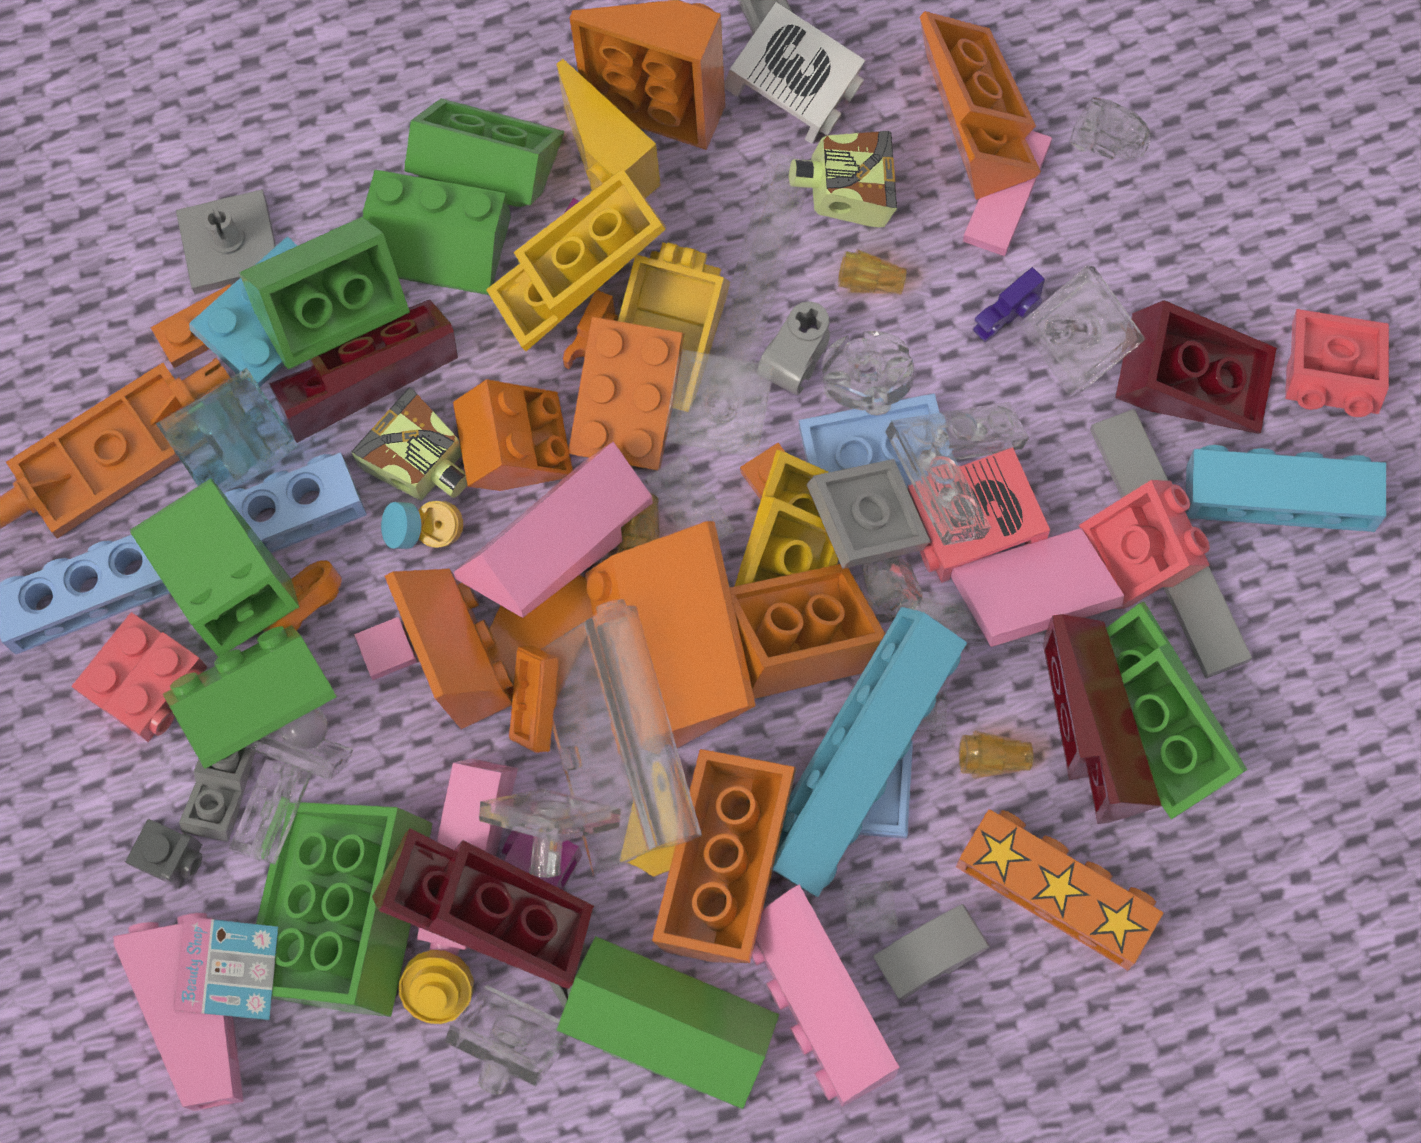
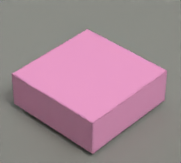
[354,617,417,680]

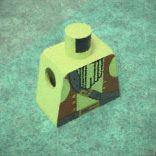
[789,131,897,227]
[351,387,467,501]

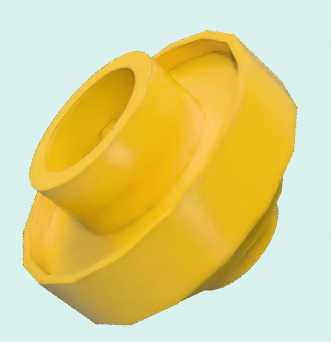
[399,950,474,1024]

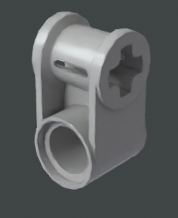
[756,301,830,396]

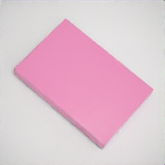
[951,528,1124,647]

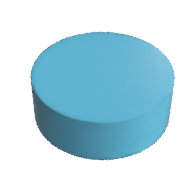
[381,502,421,549]

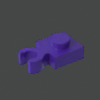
[973,267,1045,342]

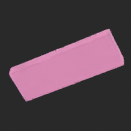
[963,131,1052,256]

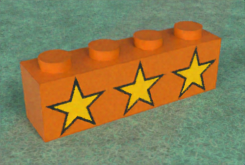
[956,809,1164,970]

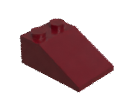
[1115,300,1277,434]

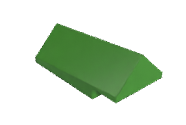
[1106,601,1248,819]
[556,936,780,1109]

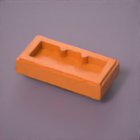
[509,645,559,753]

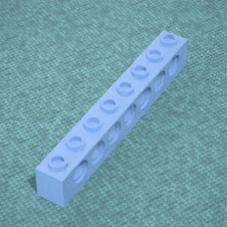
[0,452,367,655]

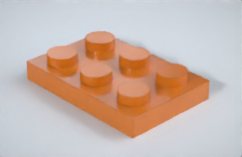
[569,317,685,470]

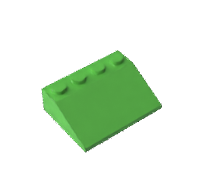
[256,802,433,1017]

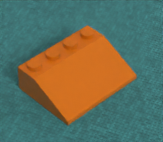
[569,0,725,150]
[585,521,756,754]

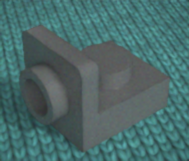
[125,819,203,888]

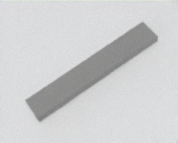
[1090,409,1252,679]

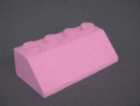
[751,885,900,1107]

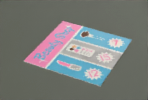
[173,916,278,1020]

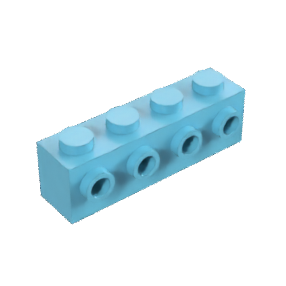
[1185,445,1386,532]

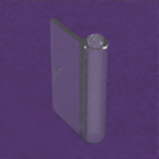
[541,599,702,876]

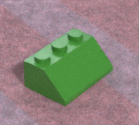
[404,98,565,207]
[363,169,511,295]
[239,217,410,369]
[163,625,337,769]

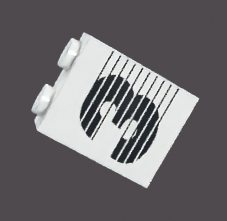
[724,2,865,144]

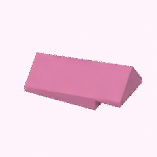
[454,442,653,618]

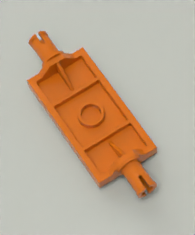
[0,357,233,539]

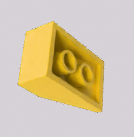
[556,58,661,199]

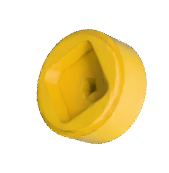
[418,501,463,548]

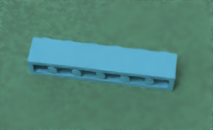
[772,607,967,897]

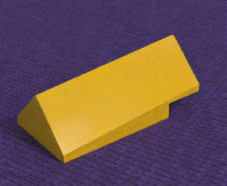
[486,168,666,351]
[734,450,838,586]

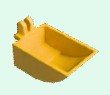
[618,242,731,412]

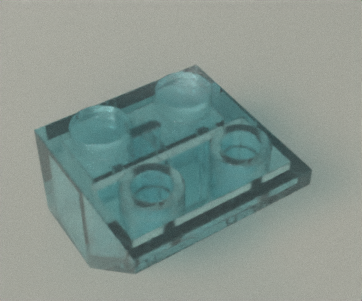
[156,368,298,493]

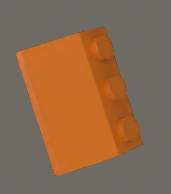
[729,564,885,699]
[384,569,514,729]

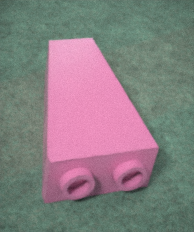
[113,913,243,1111]

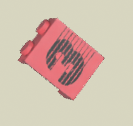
[907,447,1050,583]

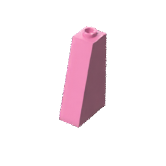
[417,758,518,955]

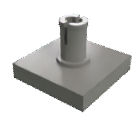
[176,189,276,294]
[807,459,930,569]

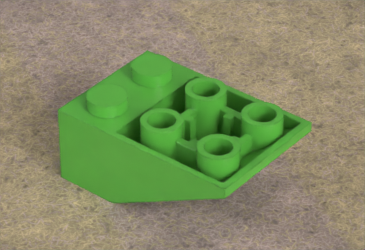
[130,478,299,657]

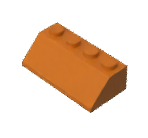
[652,749,796,963]

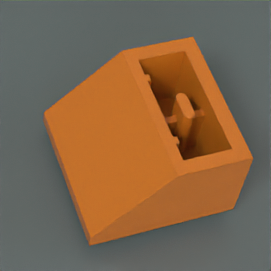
[453,379,573,491]

